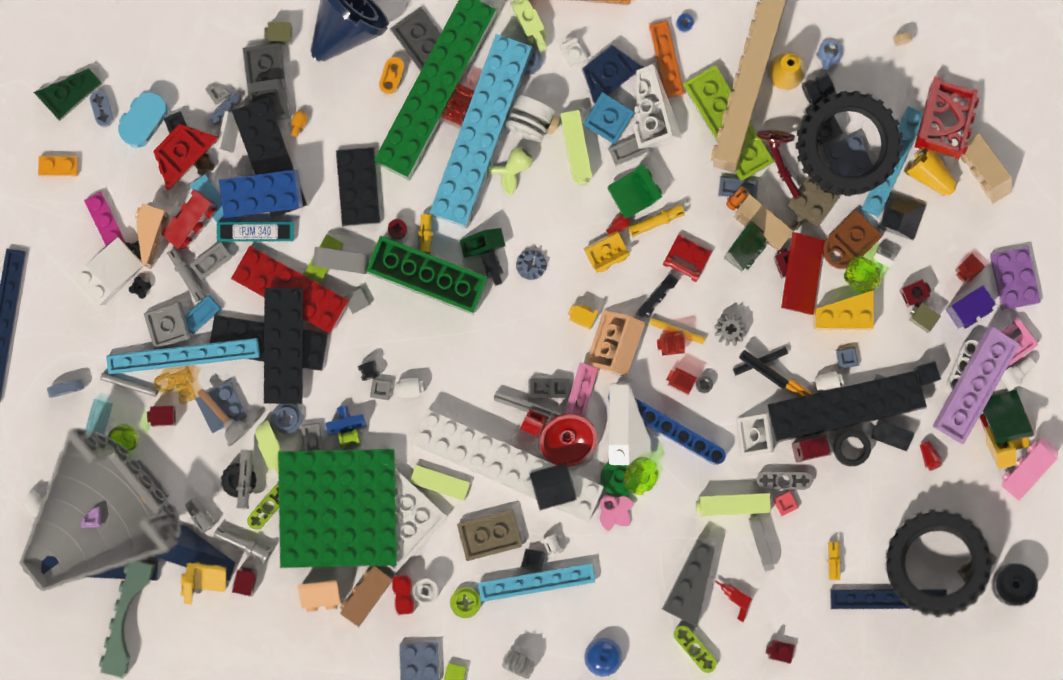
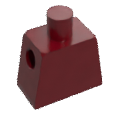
[791,436,831,463]

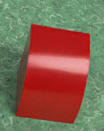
[520,409,546,437]

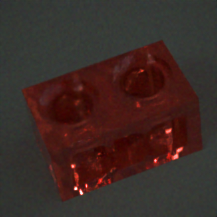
[442,83,475,129]

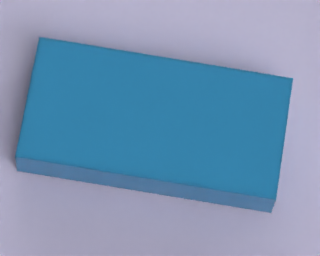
[185,295,222,335]

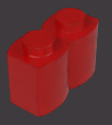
[392,575,415,615]

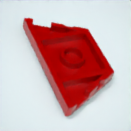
[153,124,220,191]

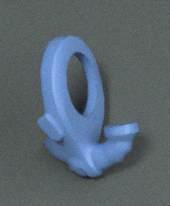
[816,40,842,70]

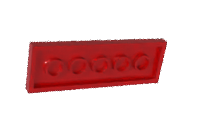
[231,246,349,334]

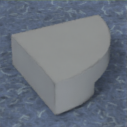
[205,86,231,105]

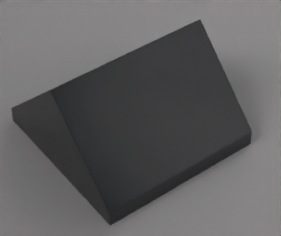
[529,463,577,511]

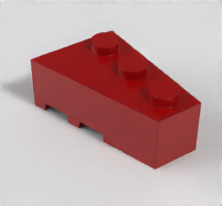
[161,189,218,250]

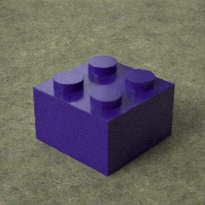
[946,285,996,329]

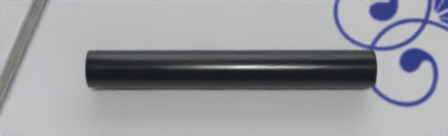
[732,347,788,376]

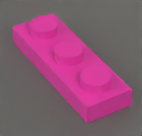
[84,192,126,247]

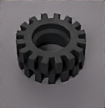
[221,463,257,498]

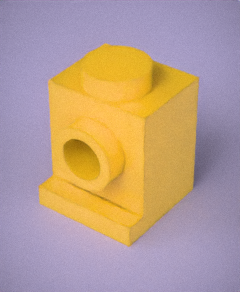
[568,304,598,330]

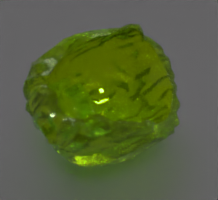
[844,256,883,293]

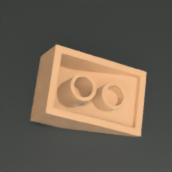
[135,204,169,270]

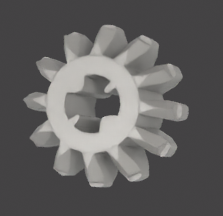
[714,314,747,346]
[502,650,535,679]

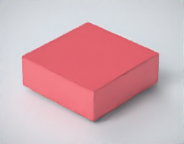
[773,491,799,517]

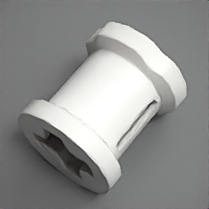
[541,534,563,558]

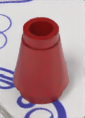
[919,441,943,471]

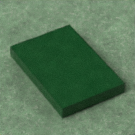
[983,390,1033,444]

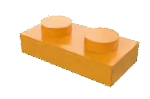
[38,156,78,177]

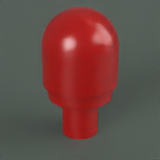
[606,214,631,235]

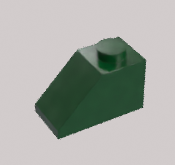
[460,228,506,258]

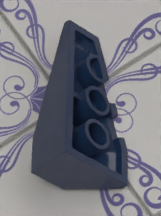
[154,524,236,581]

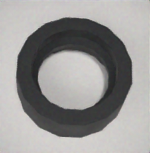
[833,430,871,467]

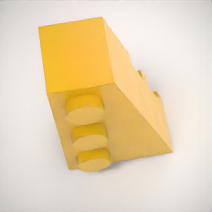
[814,290,874,331]

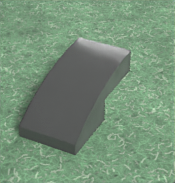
[528,378,569,398]

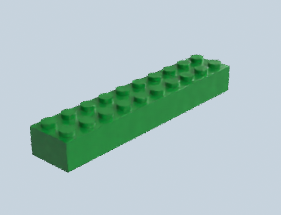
[374,0,498,181]

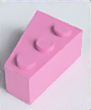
[1001,436,1058,501]

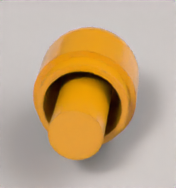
[291,110,308,137]

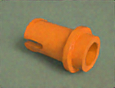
[726,187,749,211]

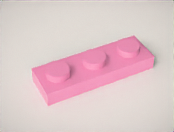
[564,363,598,416]

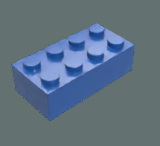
[219,170,303,218]

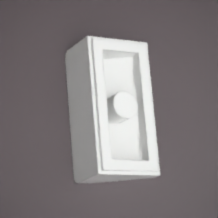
[217,111,238,153]

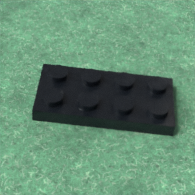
[336,147,380,227]

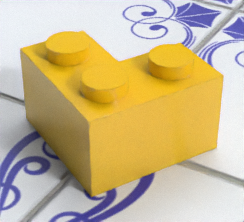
[985,427,1029,469]

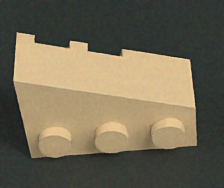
[960,134,1012,204]

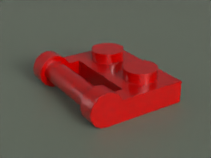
[662,235,712,282]

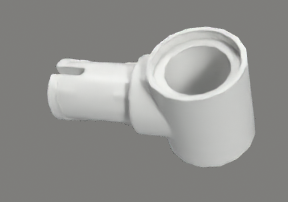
[1000,357,1036,391]

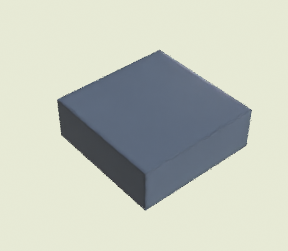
[836,347,859,369]

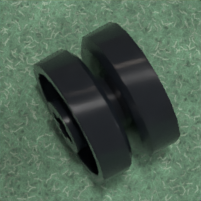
[991,564,1038,606]

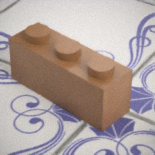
[339,566,392,627]

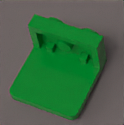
[607,164,662,218]

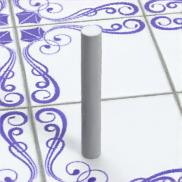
[100,373,158,397]

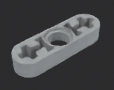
[756,472,812,490]
[748,515,775,572]

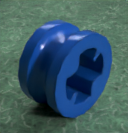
[676,14,694,32]

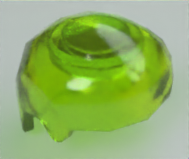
[108,423,140,451]

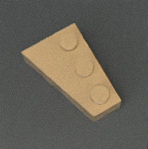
[733,194,794,251]

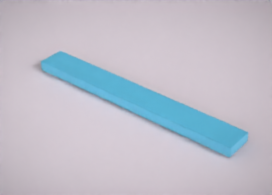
[106,338,260,374]

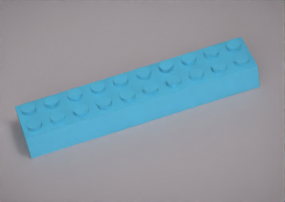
[429,34,533,228]

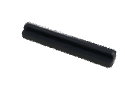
[739,350,789,389]

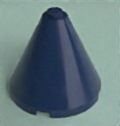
[310,0,389,62]

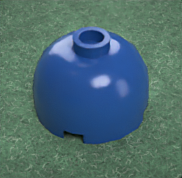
[584,638,623,677]

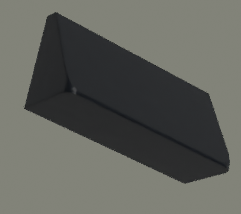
[871,420,915,452]

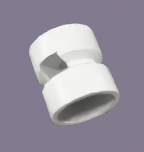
[413,579,439,604]

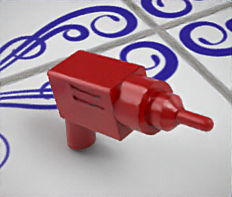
[715,581,752,623]

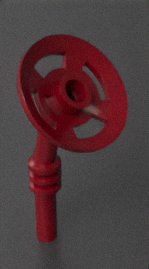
[757,130,801,200]

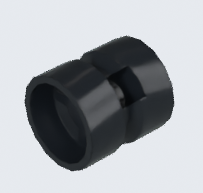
[801,72,836,106]

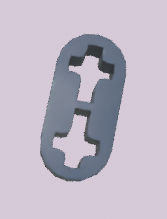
[90,91,113,127]
[47,379,84,398]

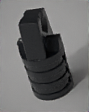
[480,250,504,286]

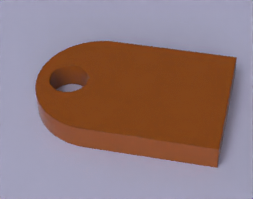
[823,209,883,269]

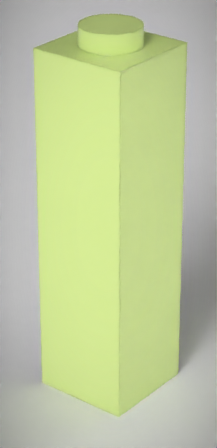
[560,110,592,185]
[696,493,771,516]

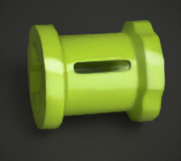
[338,428,361,449]

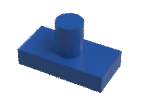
[325,406,366,436]

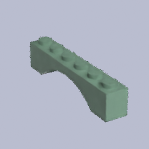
[99,560,155,678]

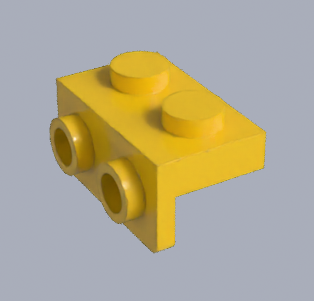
[583,231,630,273]

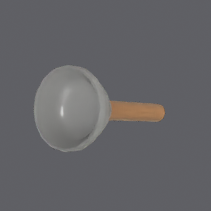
[198,389,252,447]

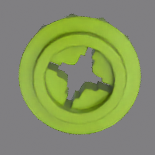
[450,587,481,618]

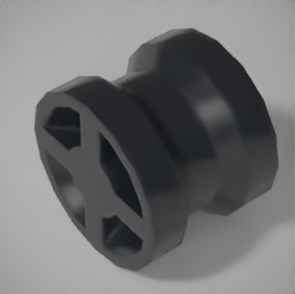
[357,361,380,381]

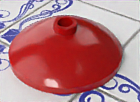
[539,413,597,467]

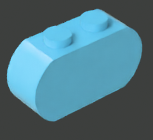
[118,92,168,148]

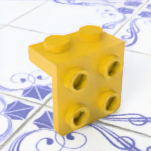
[181,563,226,605]

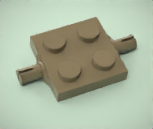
[787,175,840,230]

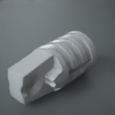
[185,498,216,534]

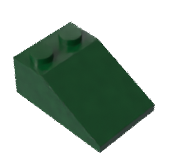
[724,221,766,272]

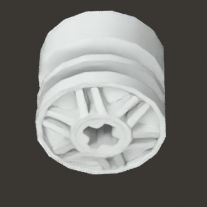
[506,95,555,142]

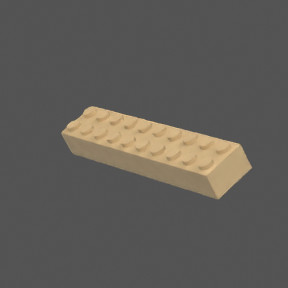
[711,0,787,173]

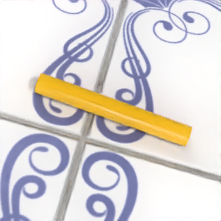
[649,318,705,344]

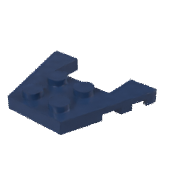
[581,45,661,104]

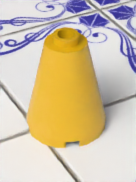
[768,52,806,90]
[904,148,957,196]

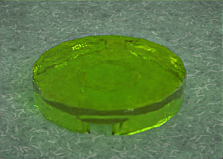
[624,457,659,495]

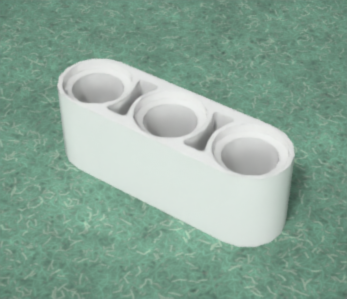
[946,340,979,392]

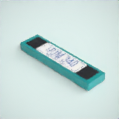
[217,222,294,242]

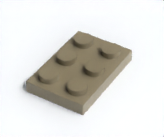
[457,509,522,561]

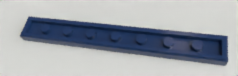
[0,249,26,403]

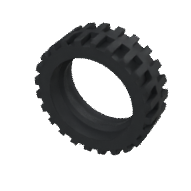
[795,91,903,196]
[886,509,991,617]

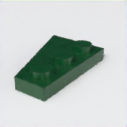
[34,68,102,121]

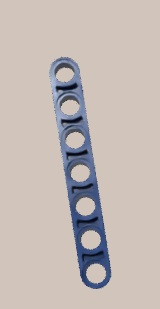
[608,393,726,465]

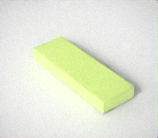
[410,465,470,501]

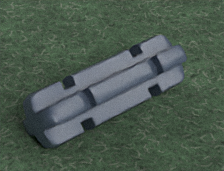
[208,93,241,124]

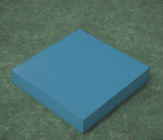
[582,92,634,145]

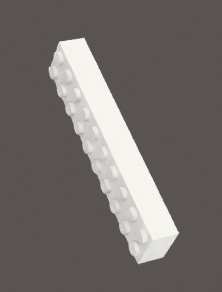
[411,409,604,523]

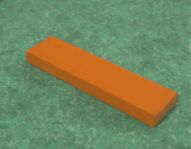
[649,20,684,98]

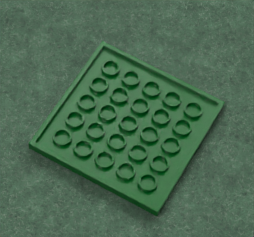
[278,449,397,568]

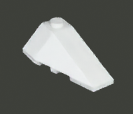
[634,64,682,149]
[609,384,652,465]

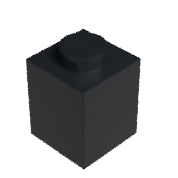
[914,361,941,386]

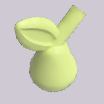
[490,147,533,195]

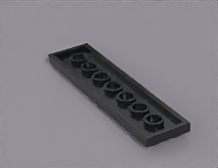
[767,370,927,443]

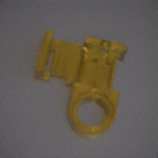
[154,366,197,404]

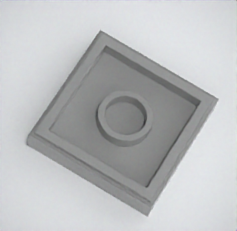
[144,302,191,350]

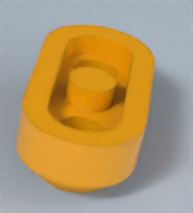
[379,57,404,95]

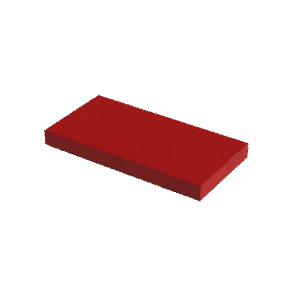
[781,232,824,315]

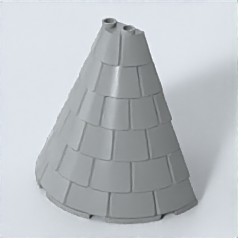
[19,428,180,591]

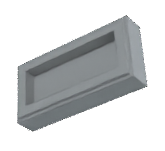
[608,136,651,166]

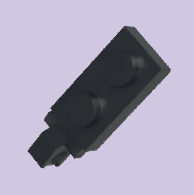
[635,273,679,319]

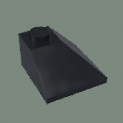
[877,192,926,241]

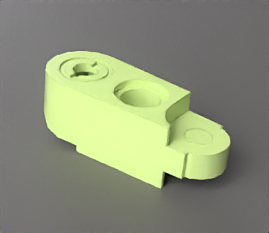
[510,0,547,52]
[255,420,282,474]

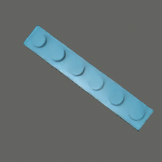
[861,106,923,218]
[478,563,595,602]

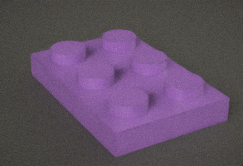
[990,247,1041,311]

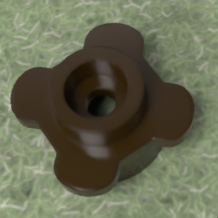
[194,153,215,176]

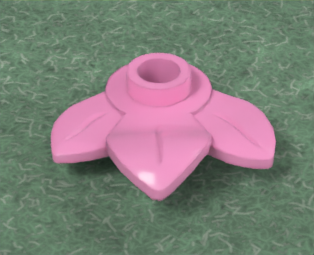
[599,495,634,531]

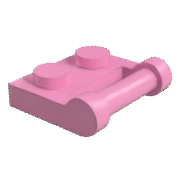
[1001,318,1038,367]

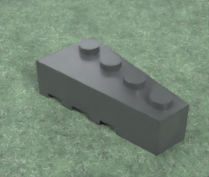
[662,540,715,627]

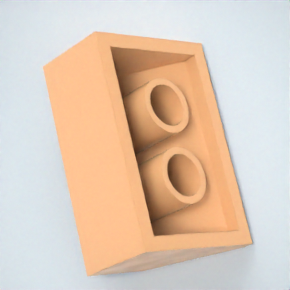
[586,310,645,377]

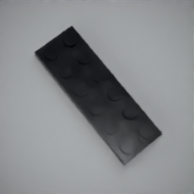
[232,98,308,218]
[264,288,304,404]
[210,315,328,371]

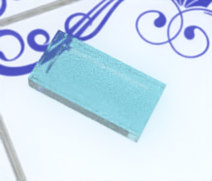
[85,399,113,435]

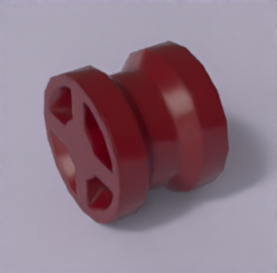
[388,219,407,240]

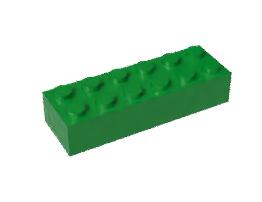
[366,236,488,315]

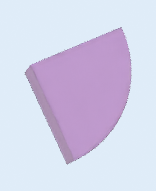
[80,507,101,528]

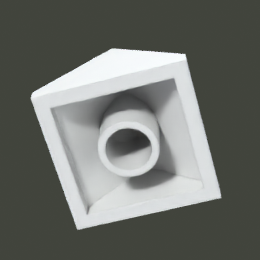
[737,414,774,457]

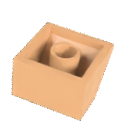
[298,581,341,612]

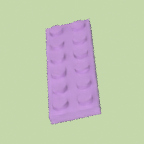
[933,326,1020,445]

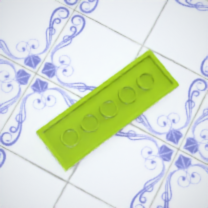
[683,65,774,182]

